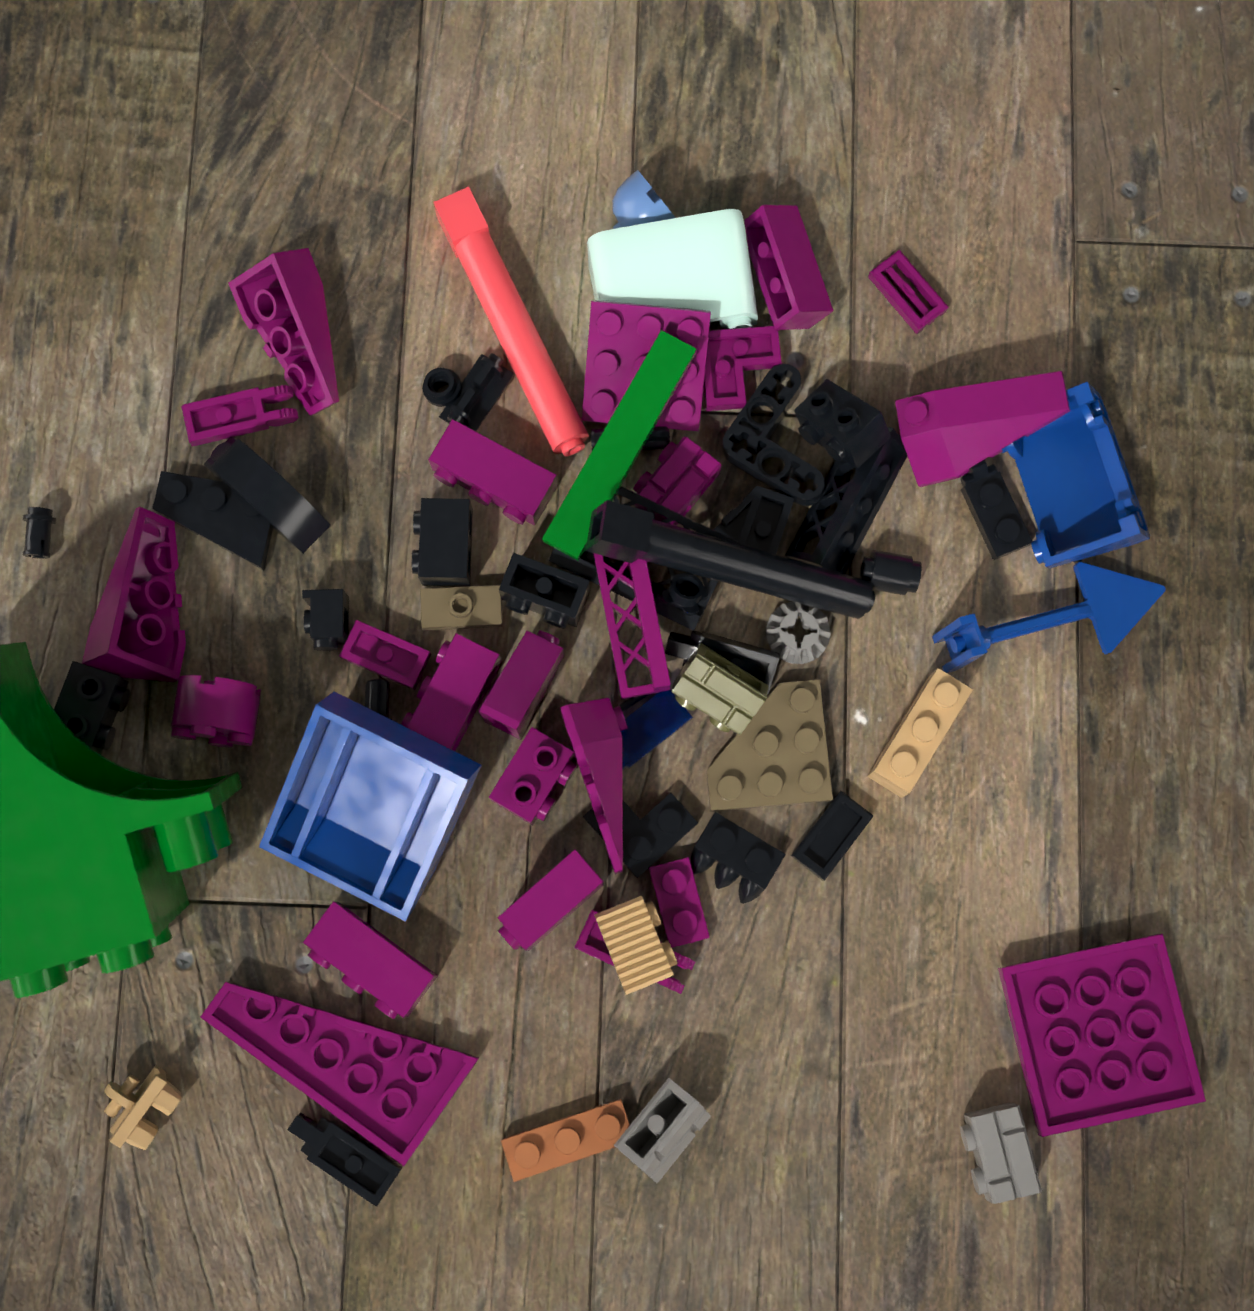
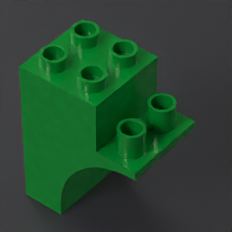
[0,642,242,998]

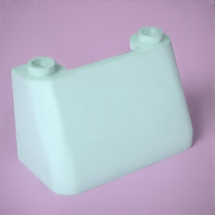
[587,209,758,329]

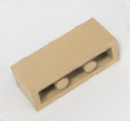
[867,668,973,798]

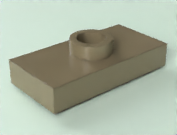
[420,585,503,631]

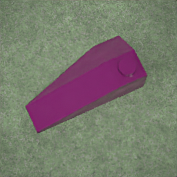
[895,371,1070,487]
[560,697,627,874]

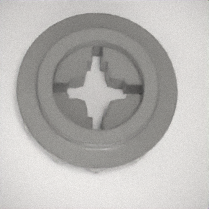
[766,602,831,664]

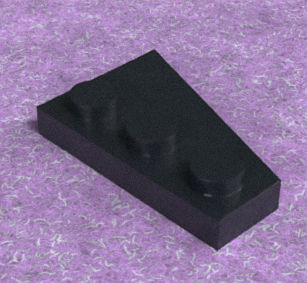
[152,471,273,571]

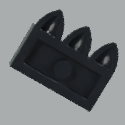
[690,812,786,904]

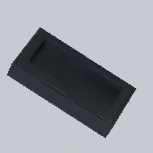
[791,791,874,881]

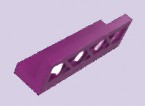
[593,553,671,699]

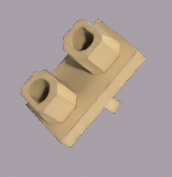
[104,1065,182,1150]

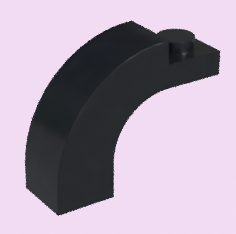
[204,436,331,554]

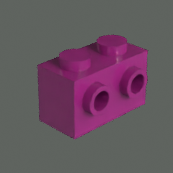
[489,727,577,826]

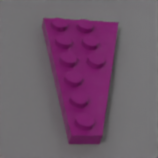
[200,982,479,1166]

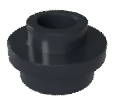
[423,368,462,407]

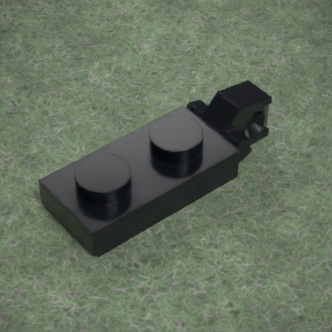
[960,459,1032,560]
[664,630,780,694]
[287,1113,402,1207]

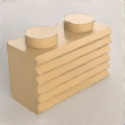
[594,896,677,995]

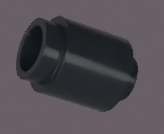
[860,550,922,595]

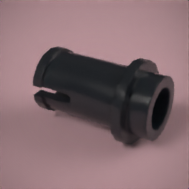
[23,507,56,559]

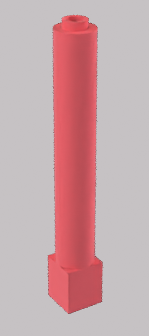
[433,187,589,457]

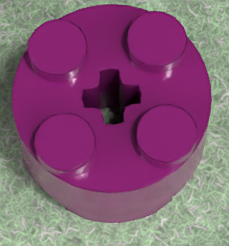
[171,675,262,748]

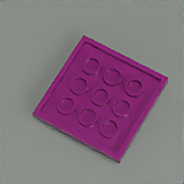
[998,934,1206,1137]

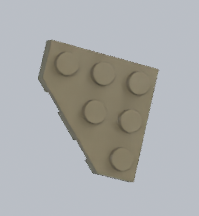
[706,679,833,812]

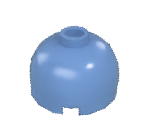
[612,170,675,229]

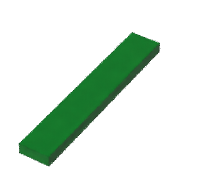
[542,330,697,561]

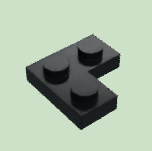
[583,793,698,878]

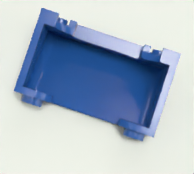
[1001,381,1150,569]

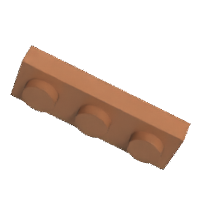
[501,1098,630,1182]

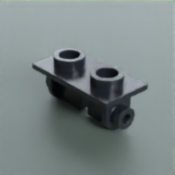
[439,353,515,431]

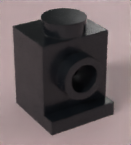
[302,589,349,651]

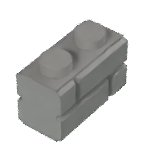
[614,1078,711,1183]
[960,1103,1042,1204]

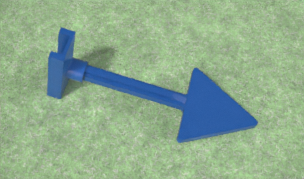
[932,562,1166,673]

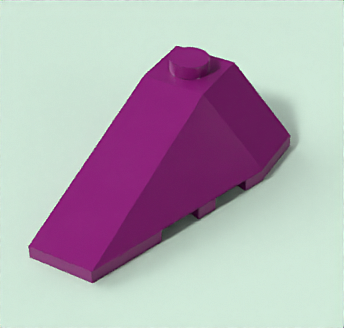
[228,248,339,416]
[82,506,186,682]

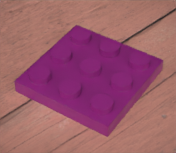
[582,300,711,432]

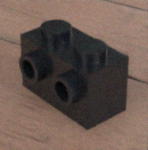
[794,379,891,469]
[412,498,473,587]
[499,553,590,629]
[54,661,130,755]

